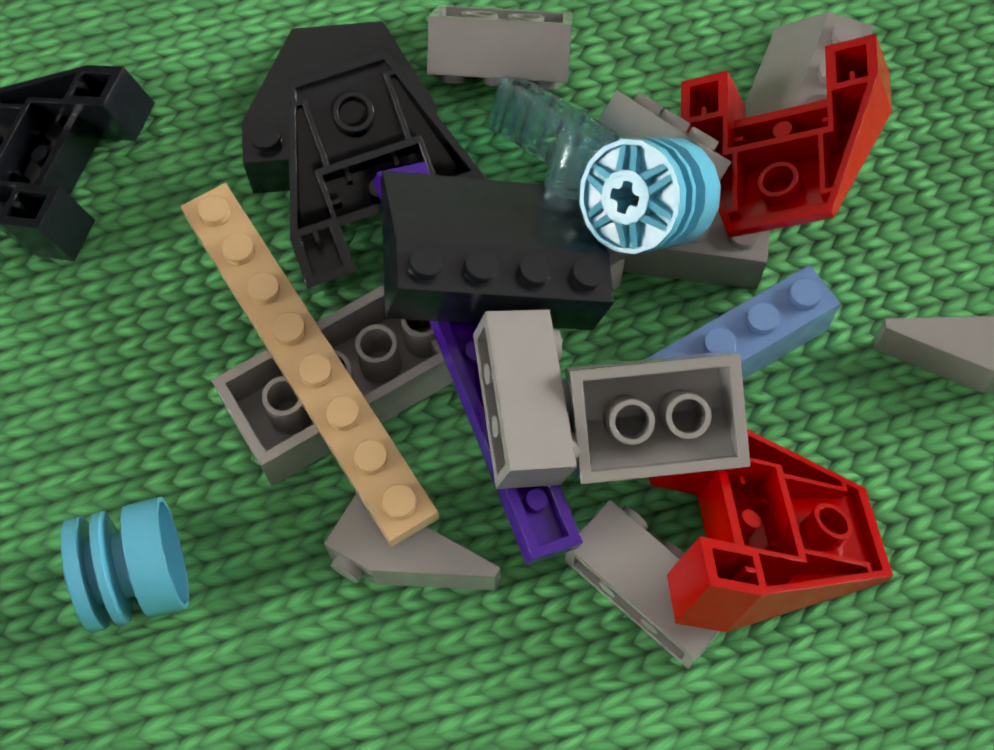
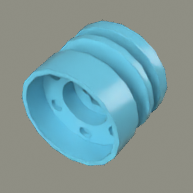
[579,137,721,254]
[61,496,189,633]

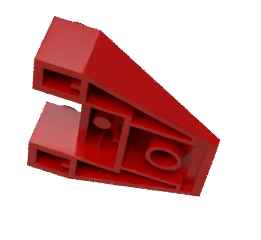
[680,34,892,238]
[649,429,893,632]

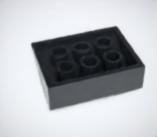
[381,171,614,330]

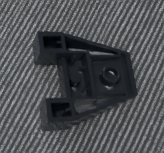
[242,21,437,194]
[288,48,485,296]
[0,65,155,261]

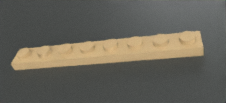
[180,182,439,548]

